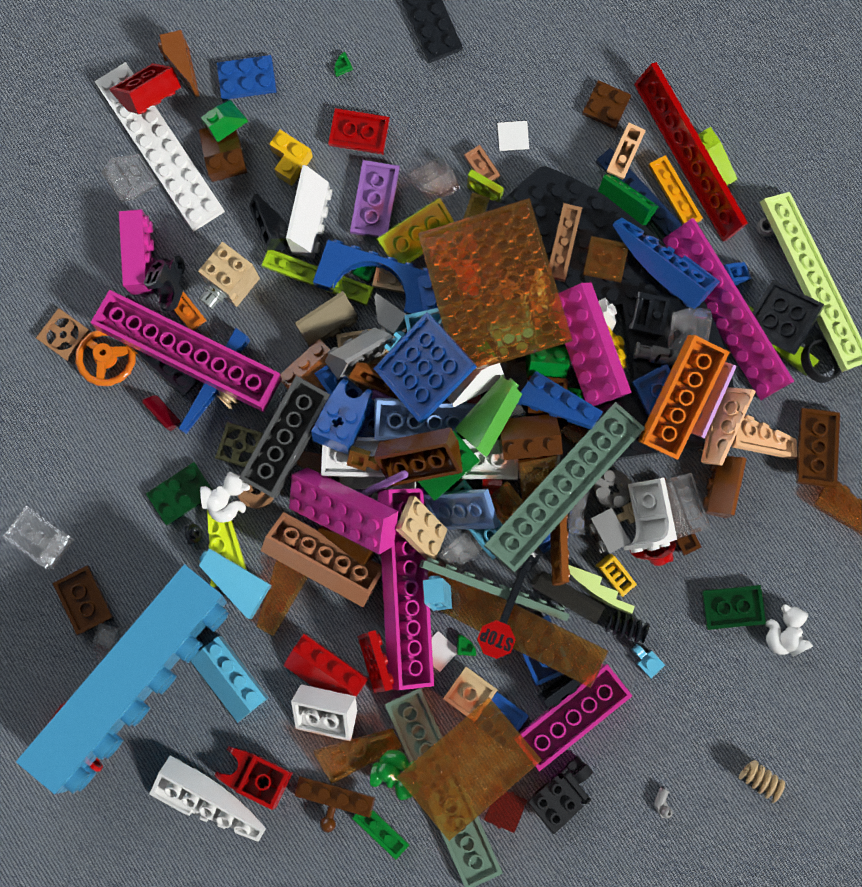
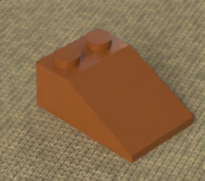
[158,30,200,97]

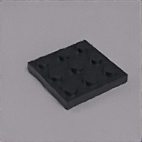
[752,280,825,355]

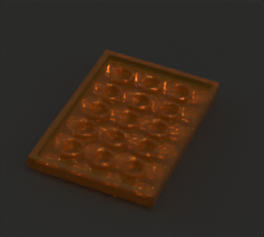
[397,697,542,841]

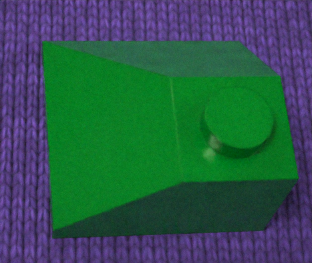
[200,100,248,142]

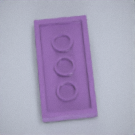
[350,160,400,238]

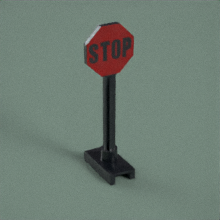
[477,552,541,659]

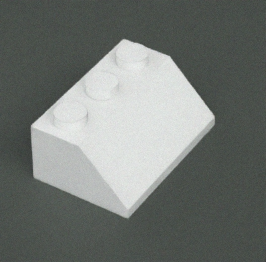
[291,684,357,741]

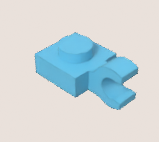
[631,644,665,678]

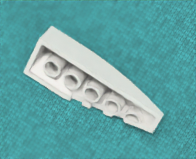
[149,756,266,842]

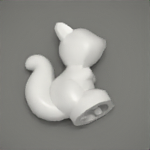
[200,472,251,523]
[765,605,813,657]

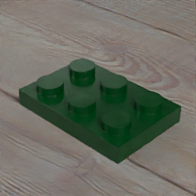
[146,462,213,526]
[701,585,766,630]

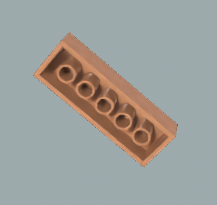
[261,512,382,607]

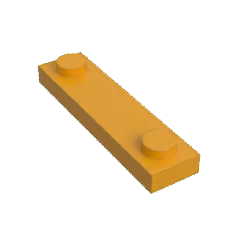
[648,155,703,225]

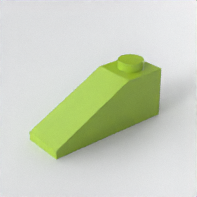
[698,127,737,186]

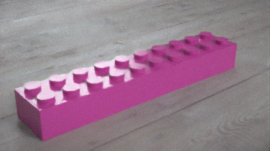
[90,290,282,412]
[378,488,434,690]

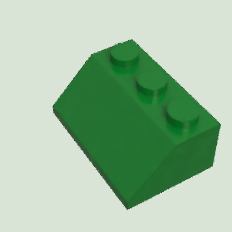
[598,174,659,225]

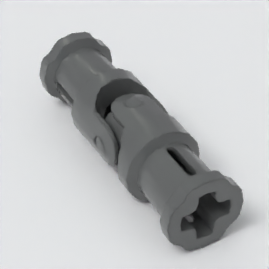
[633,342,679,367]

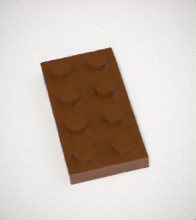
[796,408,840,488]

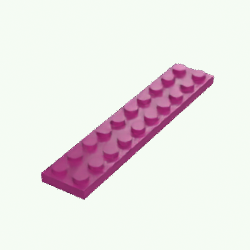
[662,218,794,400]

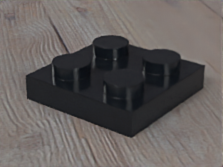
[538,672,580,708]

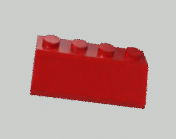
[283,633,369,697]

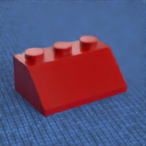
[110,63,181,114]

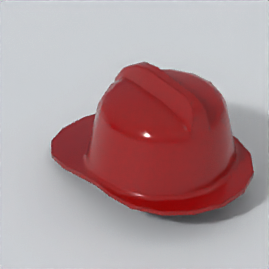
[630,541,676,566]

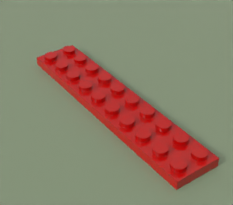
[634,62,748,242]

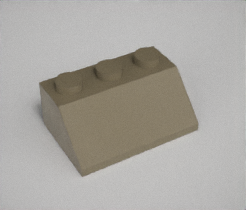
[295,291,358,347]

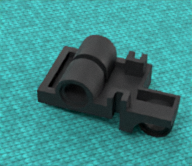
[527,756,593,834]

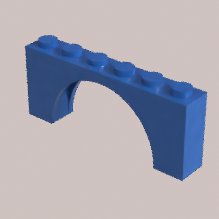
[313,239,434,315]

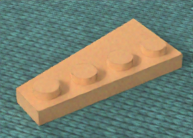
[701,387,756,466]
[732,415,798,459]

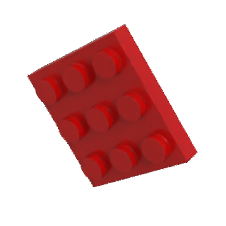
[357,630,394,693]

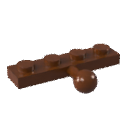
[294,776,376,833]

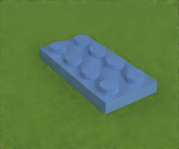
[424,489,500,530]

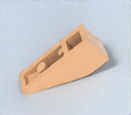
[606,123,646,180]

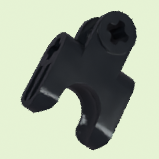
[144,256,185,312]

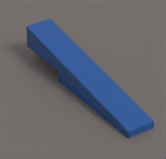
[179,328,250,434]

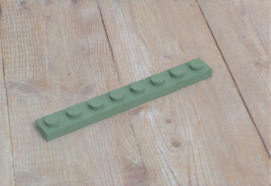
[419,557,570,621]

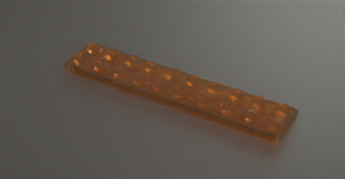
[428,571,609,688]

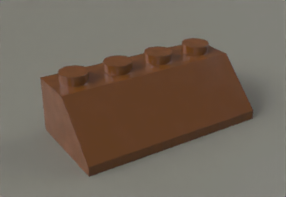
[374,427,463,486]

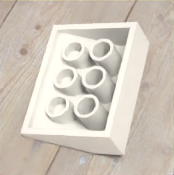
[286,165,332,259]

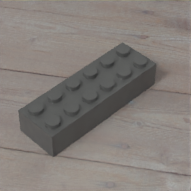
[239,376,331,498]

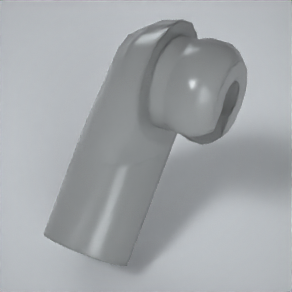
[654,787,673,819]

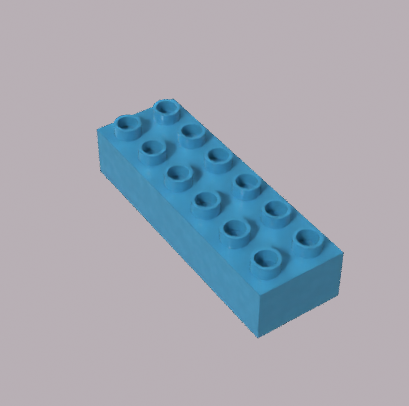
[16,564,229,795]

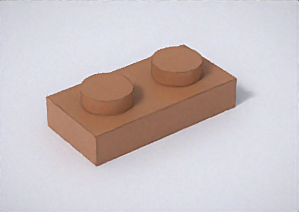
[464,145,500,181]

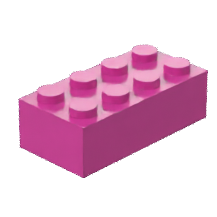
[119,210,155,295]

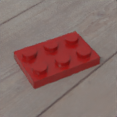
[328,108,390,155]

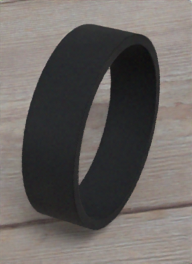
[801,340,841,383]

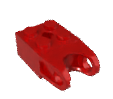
[214,746,293,810]

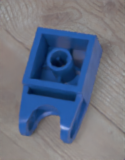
[311,379,373,455]

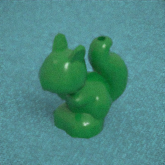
[370,750,423,801]

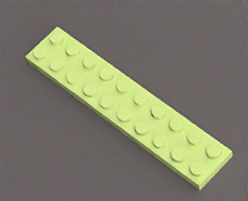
[760,192,862,372]

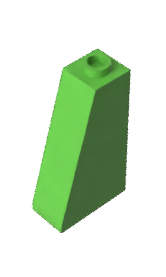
[455,376,522,457]

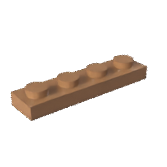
[547,203,582,282]

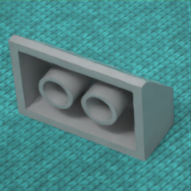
[325,328,393,380]

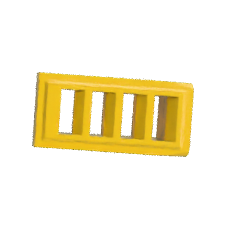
[595,554,637,597]

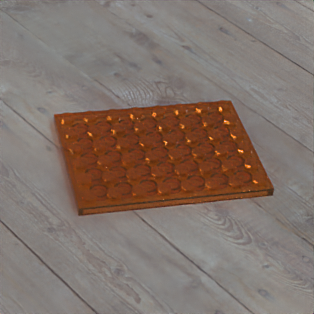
[418,198,573,371]

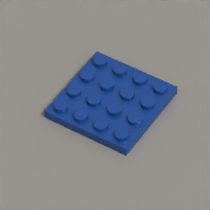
[373,312,477,423]

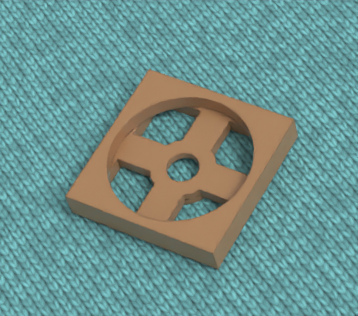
[36,308,90,361]

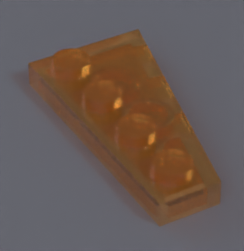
[256,560,308,636]

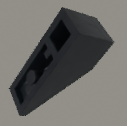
[249,194,288,251]

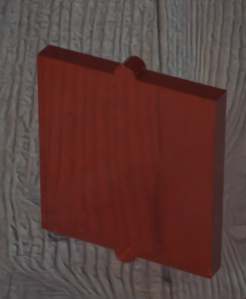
[484,787,527,833]

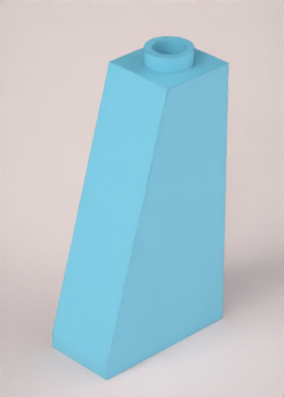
[199,549,272,619]

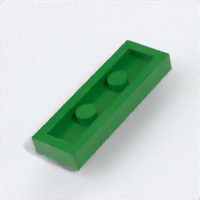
[352,809,410,860]

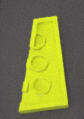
[207,509,247,588]

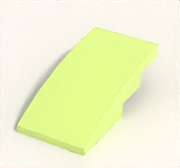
[569,565,635,614]

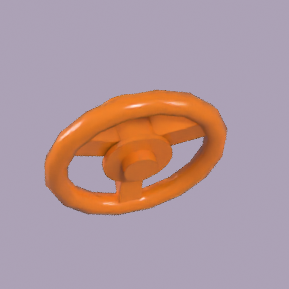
[75,330,136,386]

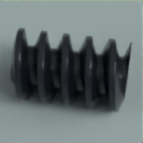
[605,610,650,645]

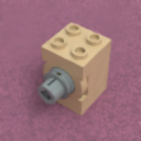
[198,242,260,309]

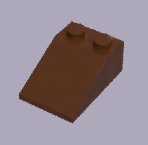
[199,128,248,182]

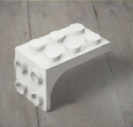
[623,478,677,553]

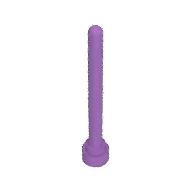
[355,470,408,496]

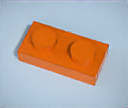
[174,292,207,331]

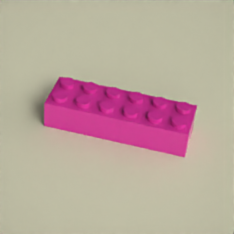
[549,282,632,406]
[289,467,398,554]
[513,663,632,772]

